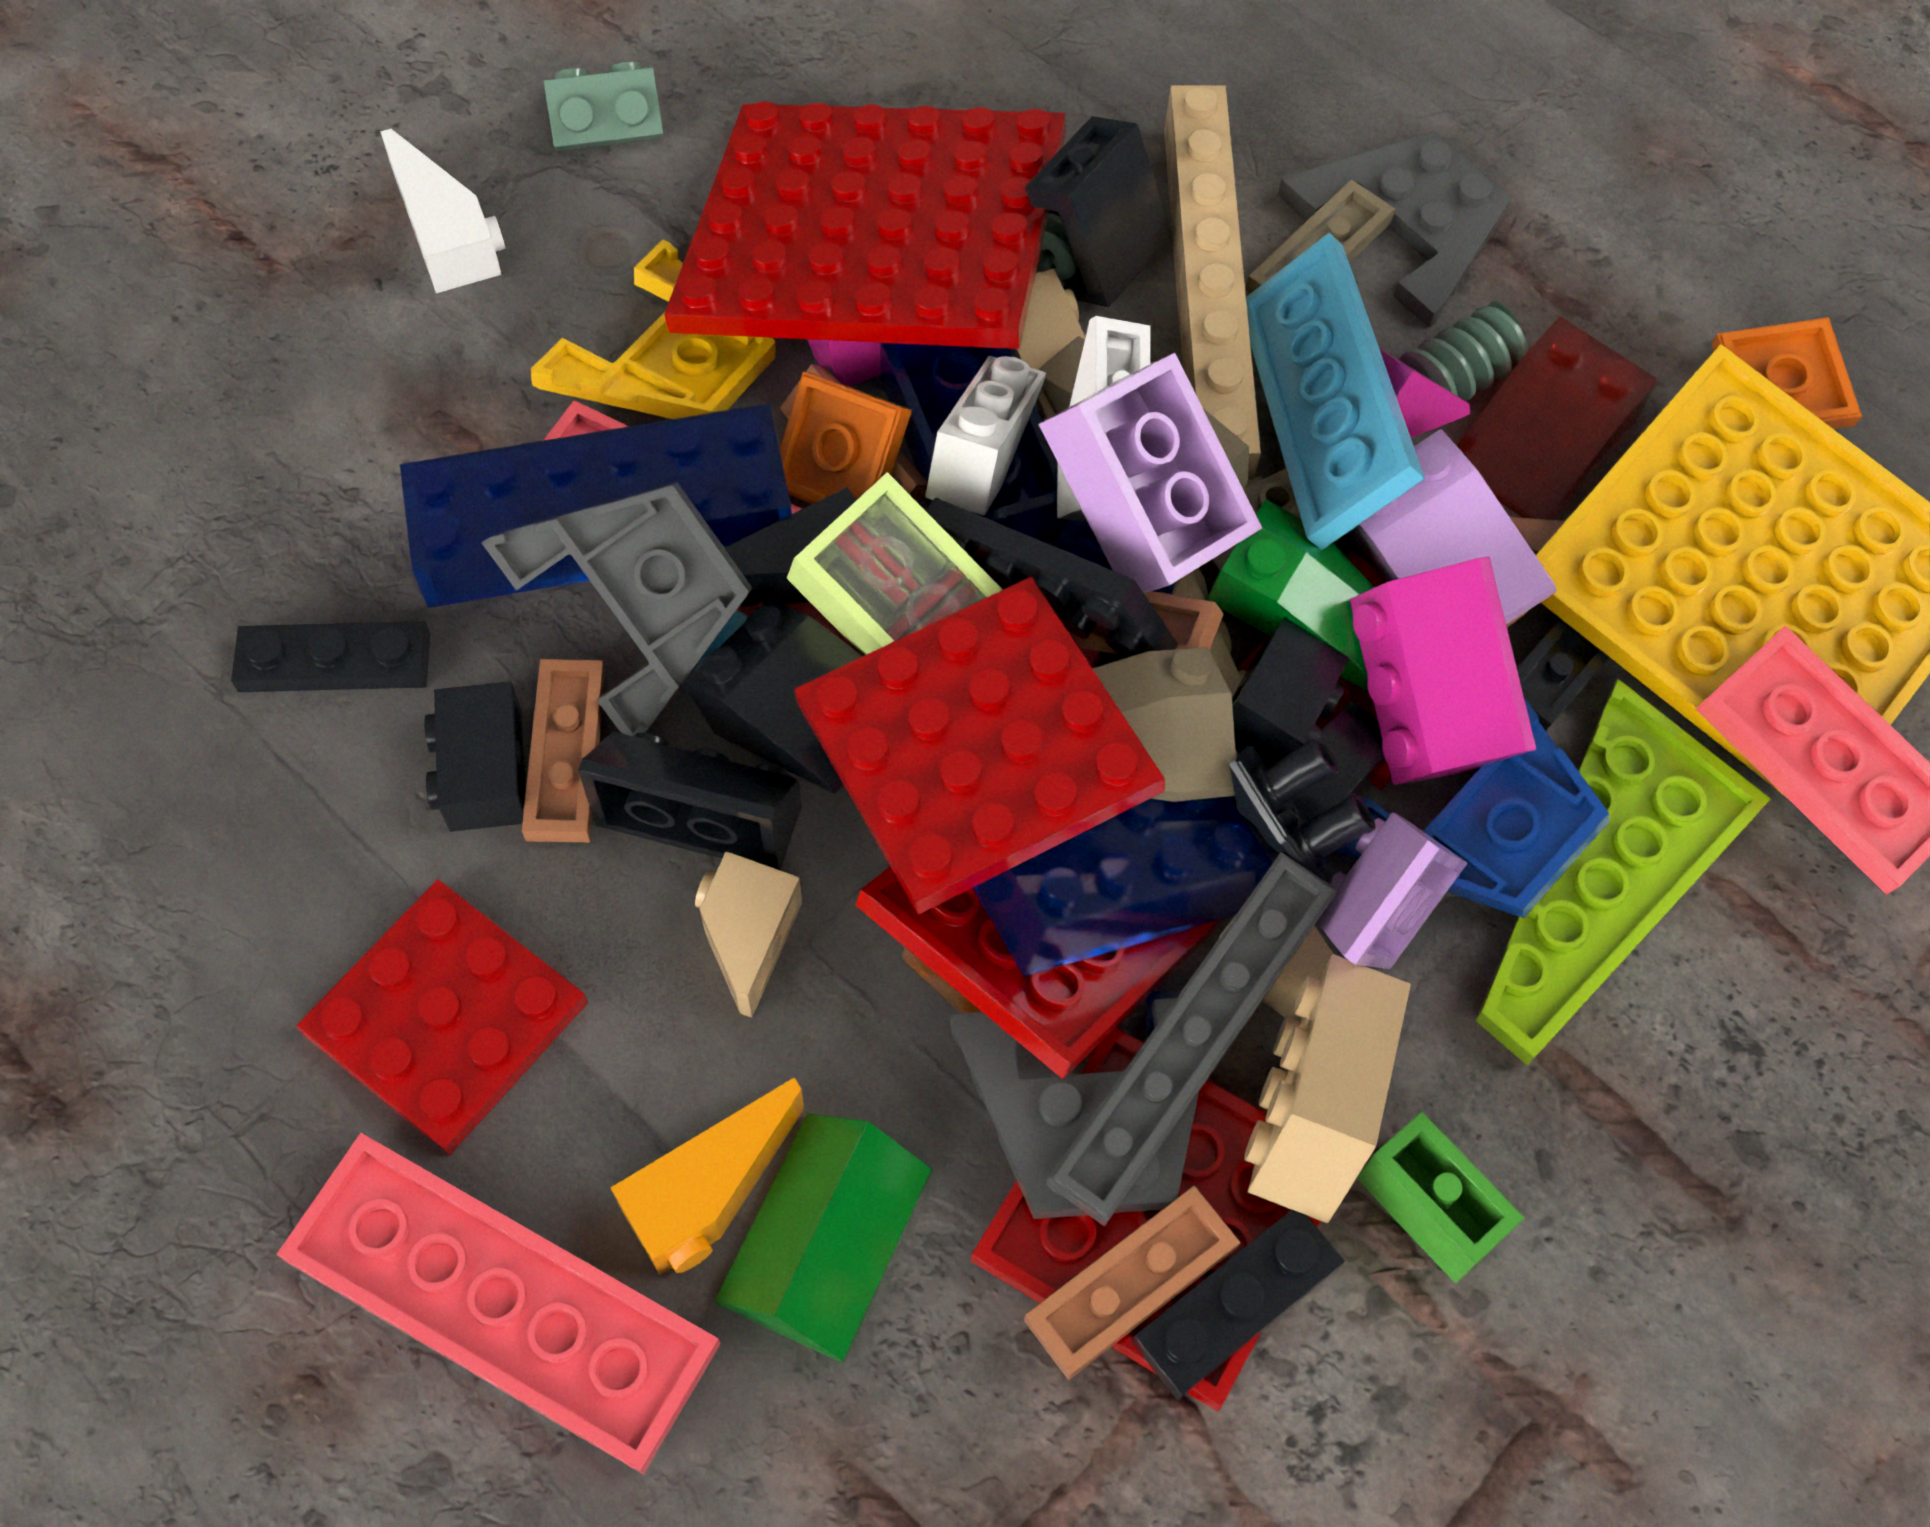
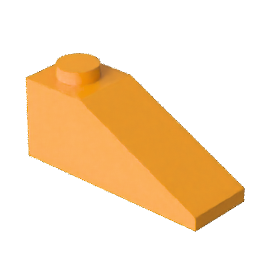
[610,1078,804,1276]

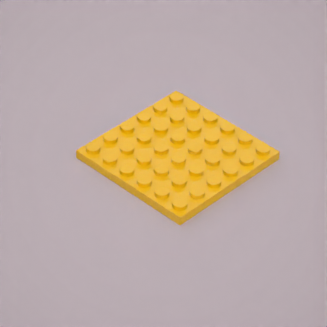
[1536,344,1930,795]

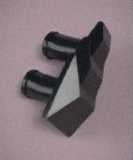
[1229,736,1376,885]

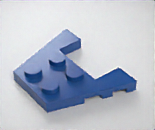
[1336,699,1609,918]

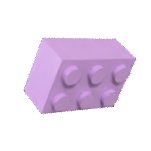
[1038,352,1262,593]

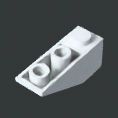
[925,356,1046,516]

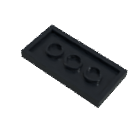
[926,497,1178,658]

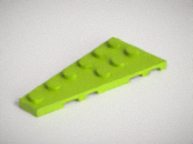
[1475,679,1771,1066]

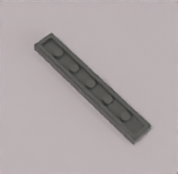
[1046,852,1338,1226]

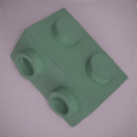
[543,62,664,152]

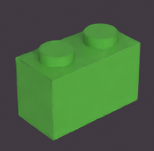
[1356,1111,1525,1284]

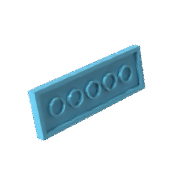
[1246,233,1425,550]

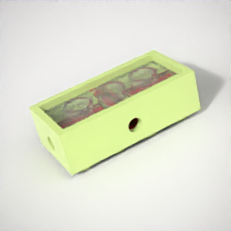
[787,472,1003,656]

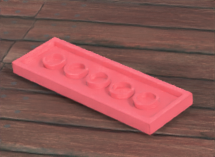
[276,1133,721,1475]

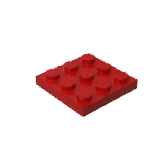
[296,879,588,1156]

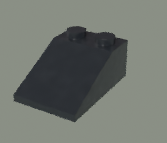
[683,599,863,794]

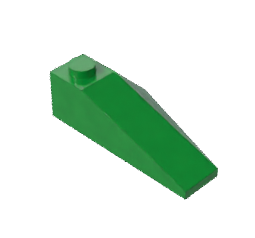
[1206,499,1375,693]

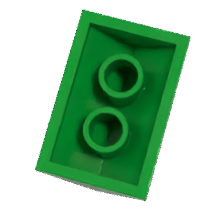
[714,1113,932,1363]

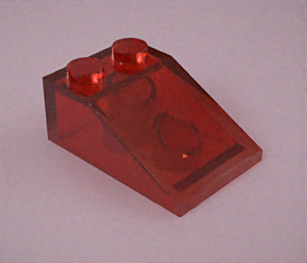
[1457,316,1658,520]

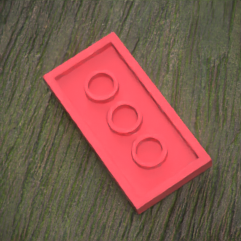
[1696,625,1930,895]

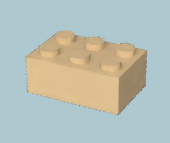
[1244,954,1411,1223]

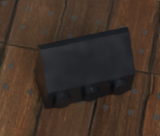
[578,731,802,870]

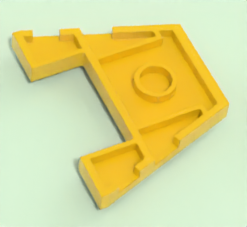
[530,239,776,428]

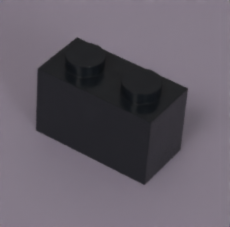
[1232,617,1349,766]
[424,681,526,832]

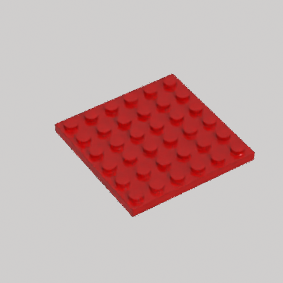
[664,101,1066,349]

